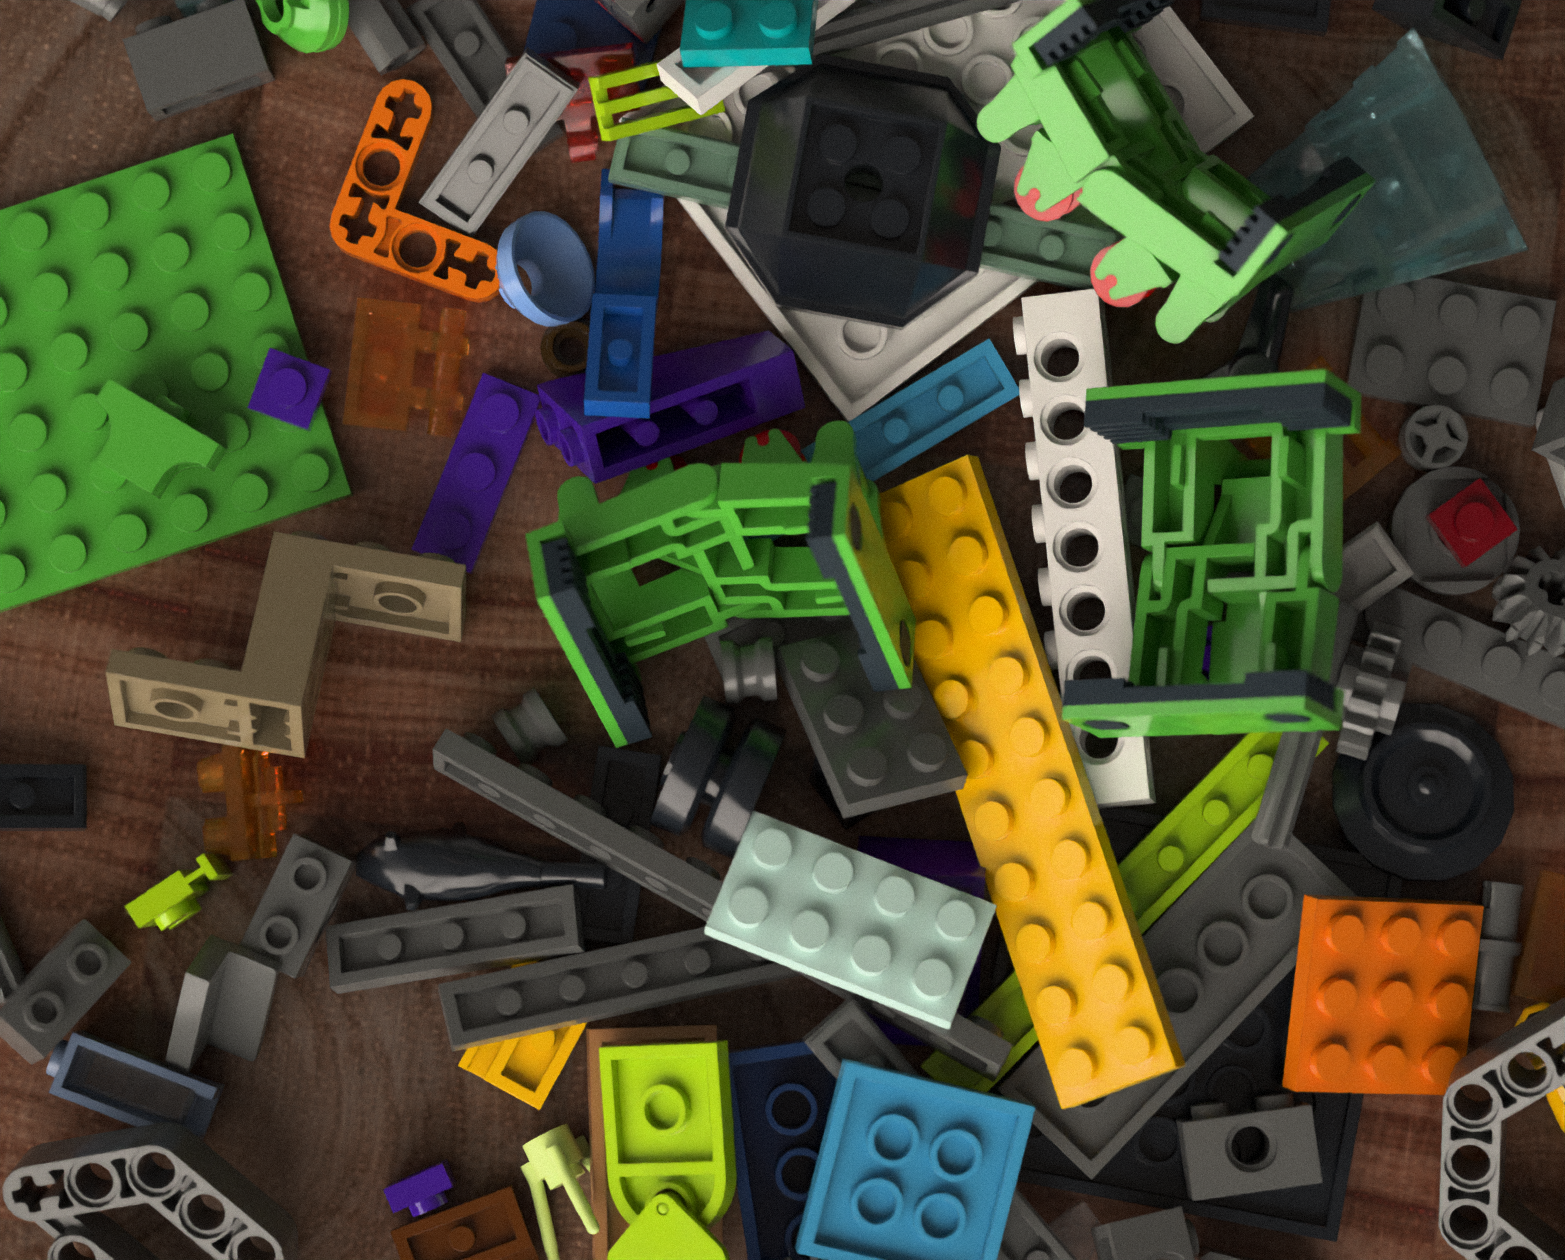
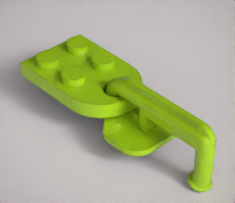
[599,1040,737,1260]

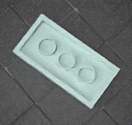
[704,810,997,1030]

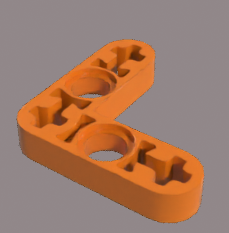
[329,79,500,303]

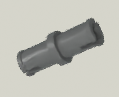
[1472,881,1524,1013]

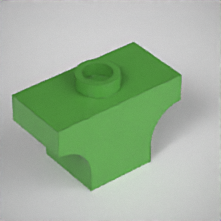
[95,378,227,499]

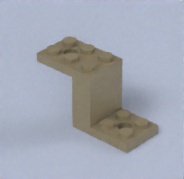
[105,531,466,758]

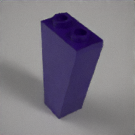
[535,330,805,484]

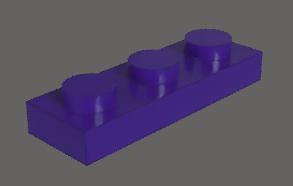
[411,373,541,574]

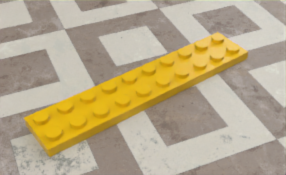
[880,455,1186,1109]

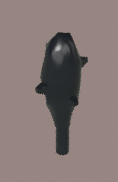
[356,822,608,910]

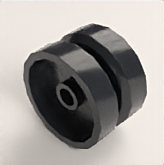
[649,695,787,859]

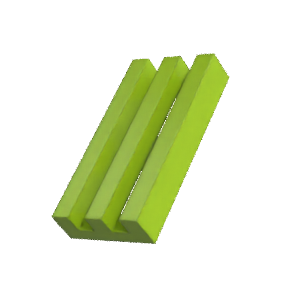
[588,59,725,141]

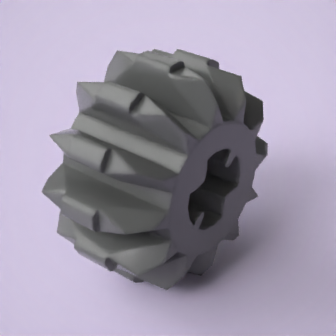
[1491,545,1565,658]

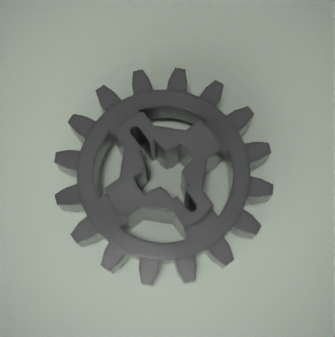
[1336,619,1413,761]

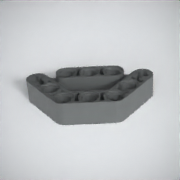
[1439,997,1565,1260]
[2,1122,298,1260]

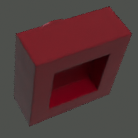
[1425,478,1518,568]

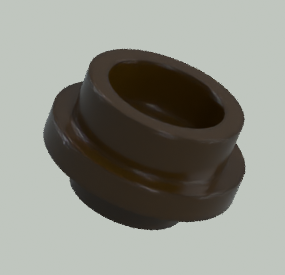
[540,318,590,378]

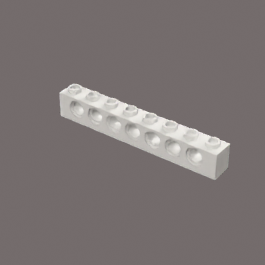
[1013,289,1156,809]

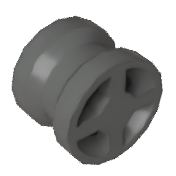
[1397,405,1468,472]
[720,637,778,705]
[491,688,568,765]

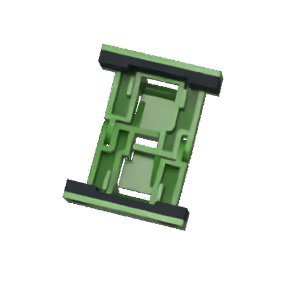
[1062,369,1361,738]

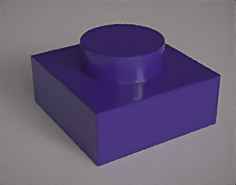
[247,348,332,432]
[383,1159,457,1217]

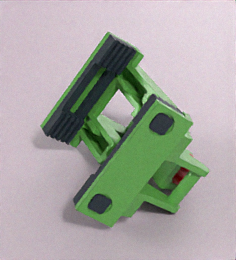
[977,0,1376,344]
[525,420,916,748]

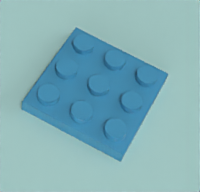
[795,1058,1035,1260]

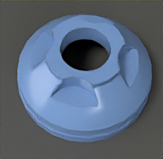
[495,211,595,327]

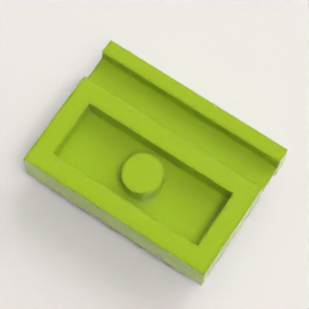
[124,853,234,931]

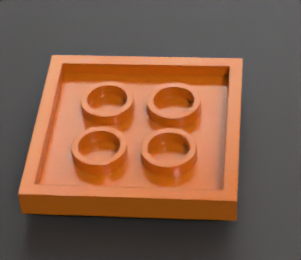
[1282,894,1484,1095]

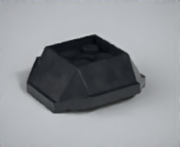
[725,54,1001,330]

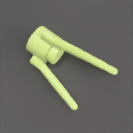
[520,1124,600,1260]

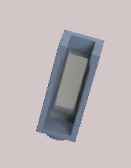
[46,1030,225,1141]

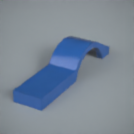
[584,169,664,418]

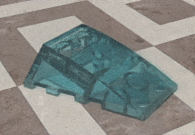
[1246,28,1529,314]

